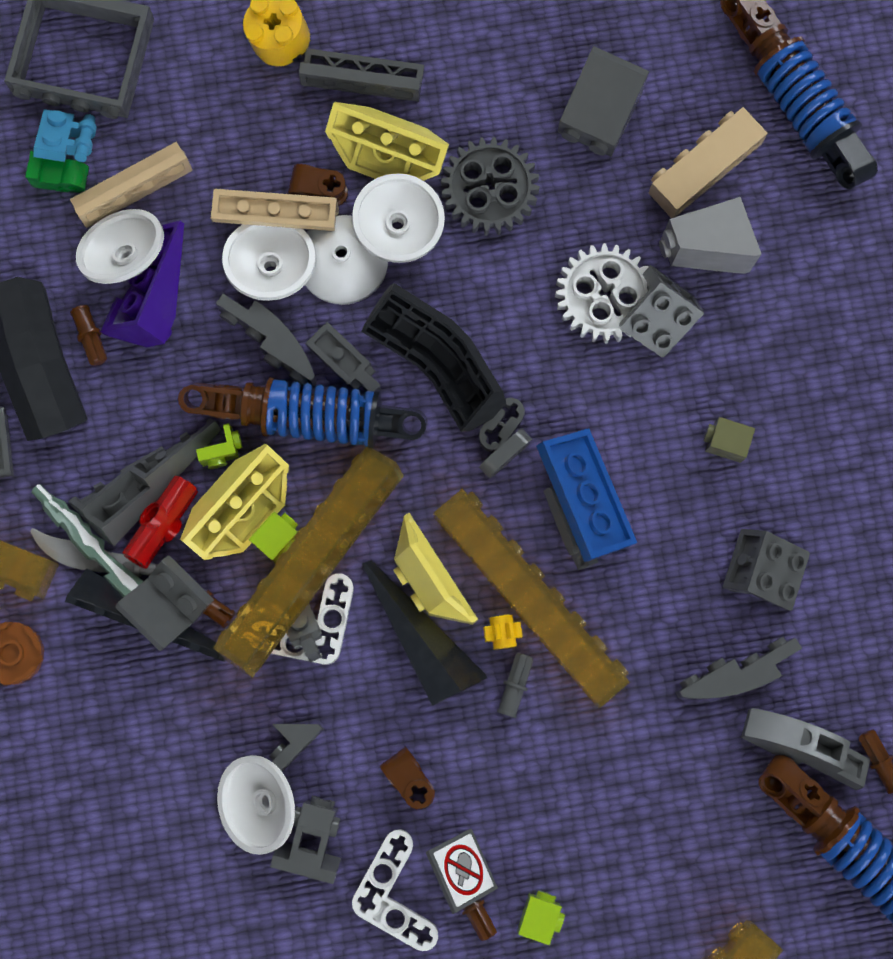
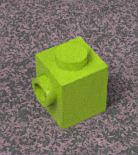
[249,512,300,564]
[517,890,565,946]

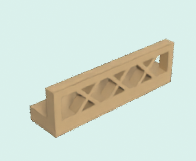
[70,141,193,228]
[211,189,339,231]

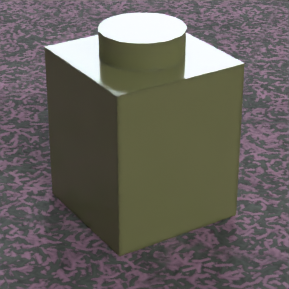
[703,417,755,463]

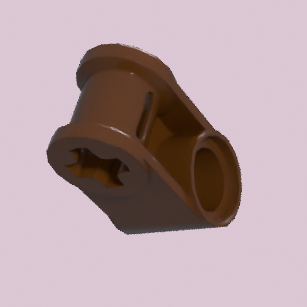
[288,164,348,206]
[379,746,435,809]

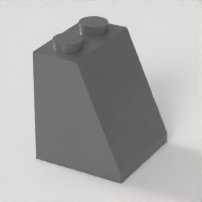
[558,46,649,157]

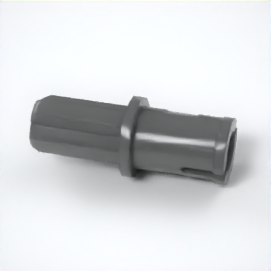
[497,653,533,718]

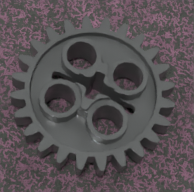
[441,137,540,236]

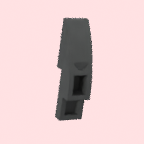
[216,294,317,388]
[675,636,802,699]
[741,708,870,790]

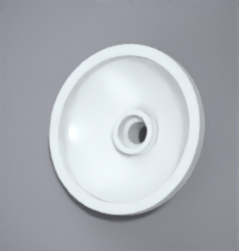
[352,173,445,263]
[76,209,164,284]
[305,215,388,305]
[222,224,316,301]
[217,755,295,855]

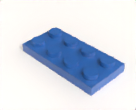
[536,428,638,562]

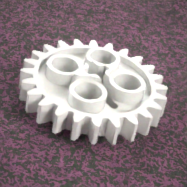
[555,243,648,344]

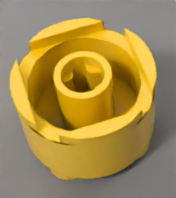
[243,0,310,66]

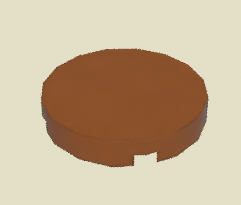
[0,622,44,685]

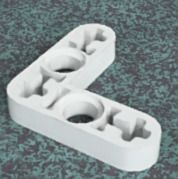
[249,574,354,665]
[352,829,438,951]

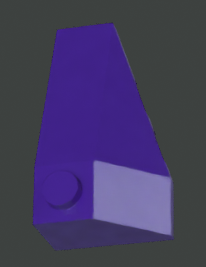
[101,220,185,347]

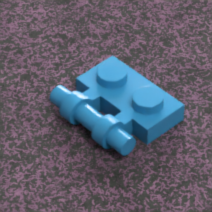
[34,109,97,162]

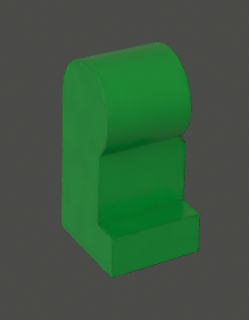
[25,151,89,193]

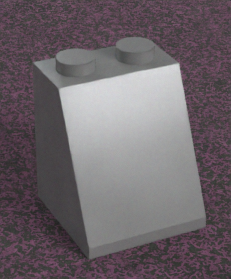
[659,197,762,274]

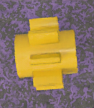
[483,615,523,650]

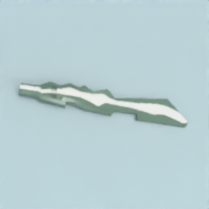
[31,484,143,597]

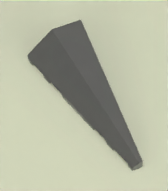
[68,418,221,546]

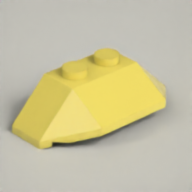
[325,102,449,181]
[180,444,289,560]
[393,513,478,625]

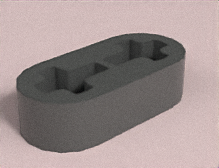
[479,398,525,452]
[479,428,533,479]

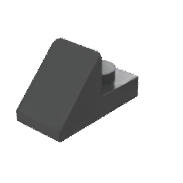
[269,724,324,772]

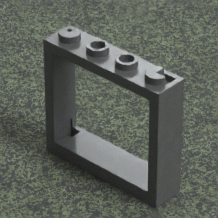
[4,0,154,119]

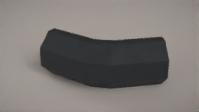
[0,277,88,441]
[361,283,506,432]

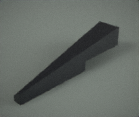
[362,560,487,706]
[65,568,229,662]

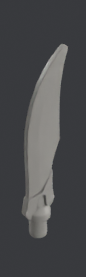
[30,528,158,577]

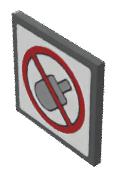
[426,828,498,914]

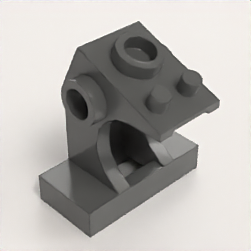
[270,795,341,884]

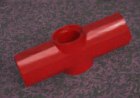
[122,476,198,569]

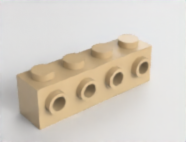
[649,107,768,218]

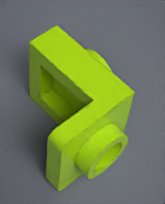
[196,423,243,469]

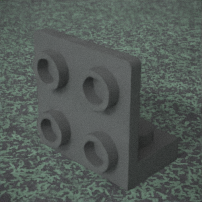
[619,265,704,357]
[723,529,810,611]
[115,555,214,651]

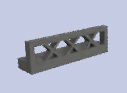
[299,48,424,102]

